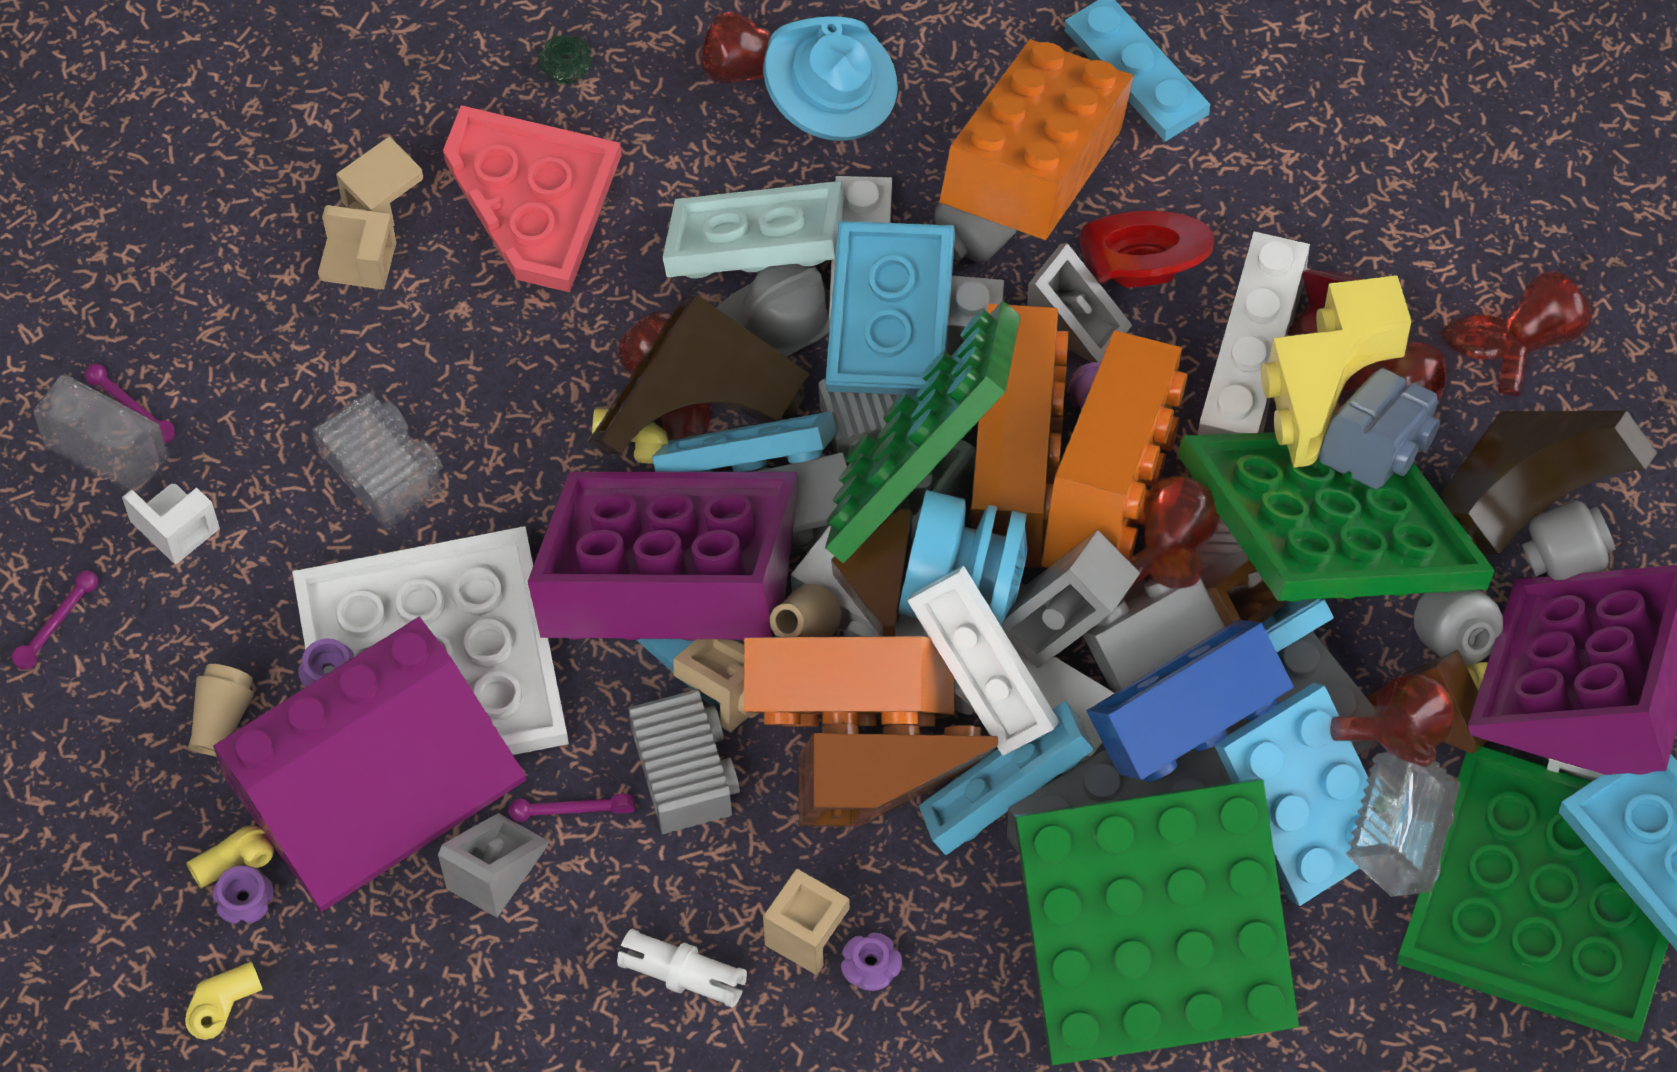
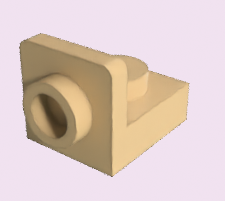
[673,639,759,732]

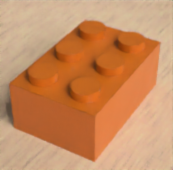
[744,636,954,727]

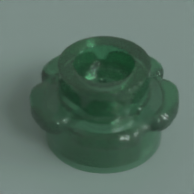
[538,35,592,85]

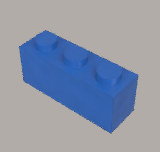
[1086,620,1294,782]

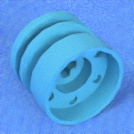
[898,490,1028,626]

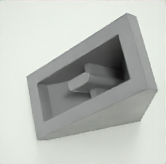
[1027,243,1132,363]
[438,813,549,917]

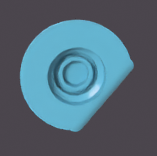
[763,16,898,141]

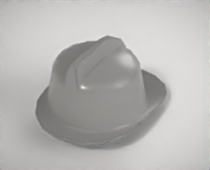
[717,264,830,358]

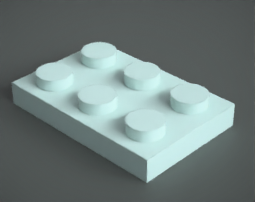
[663,181,845,278]

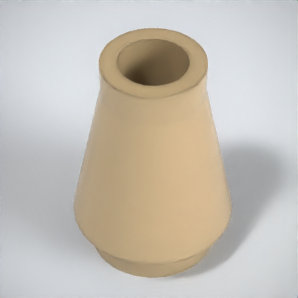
[770,584,841,638]
[188,664,254,757]

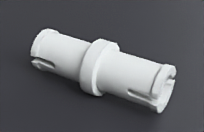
[617,929,747,1008]

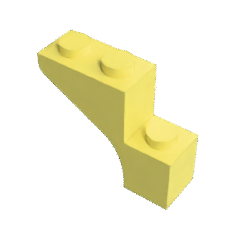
[1261,276,1411,468]

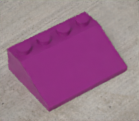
[527,472,799,641]
[1468,565,1677,775]
[213,616,526,912]

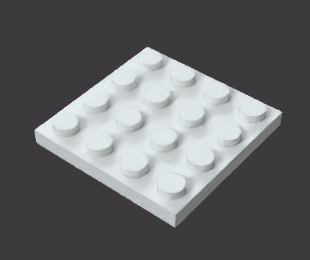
[292,526,569,755]

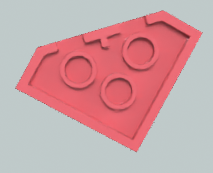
[443,105,622,292]

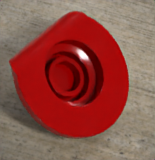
[1080,211,1214,288]

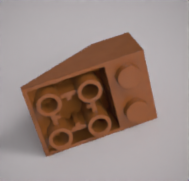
[798,724,998,827]

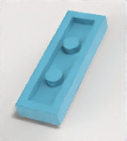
[1064,0,1210,142]
[652,411,837,472]
[919,701,1094,855]

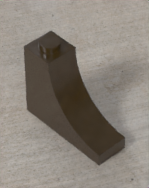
[588,294,809,455]
[1439,411,1657,555]

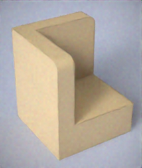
[336,136,423,226]
[318,205,396,290]
[763,869,850,975]

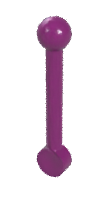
[84,363,175,444]
[12,570,98,670]
[508,793,635,822]

